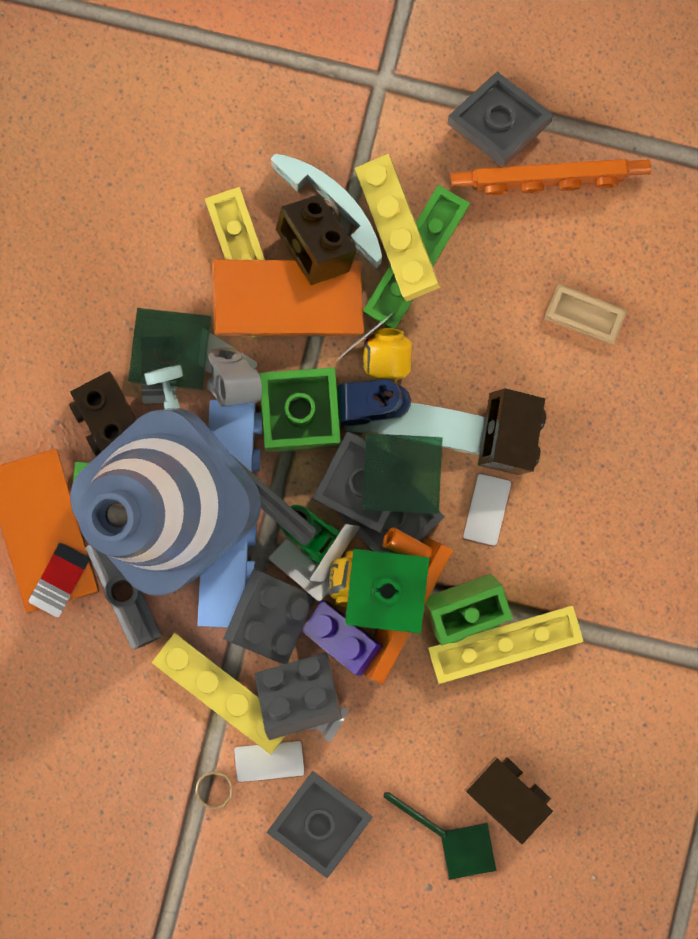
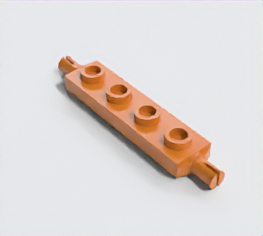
[450,159,651,196]

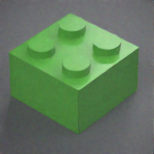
[259,367,341,453]

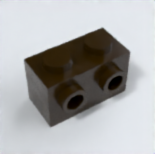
[276,194,357,285]
[69,371,137,456]
[478,388,546,475]
[464,757,553,844]

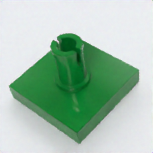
[345,549,430,634]

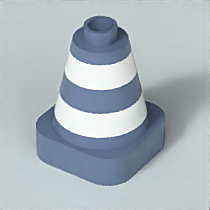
[70,408,261,596]

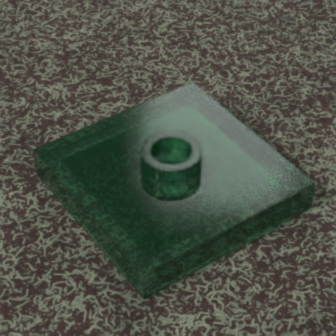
[128,308,212,391]
[362,433,443,514]

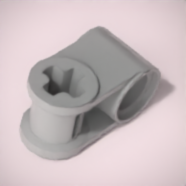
[207,347,262,407]

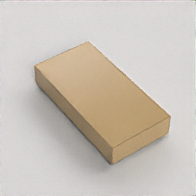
[544,283,627,346]

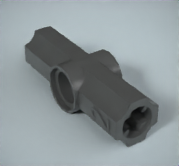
[85,545,163,650]

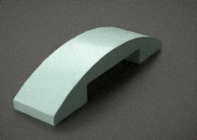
[271,154,382,269]
[344,399,485,455]

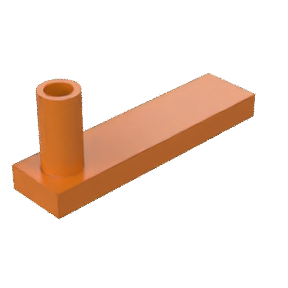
[363,527,454,685]

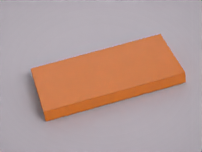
[212,259,364,337]
[0,448,99,613]

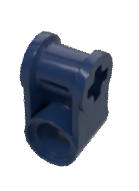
[336,379,411,426]

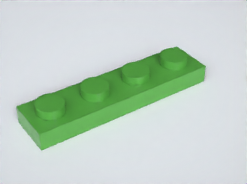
[363,185,470,329]

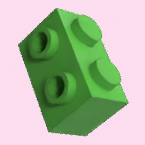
[424,573,513,646]

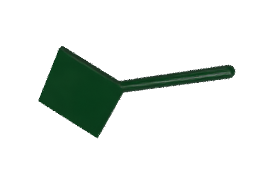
[383,792,497,880]

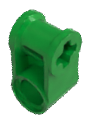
[279,505,340,565]

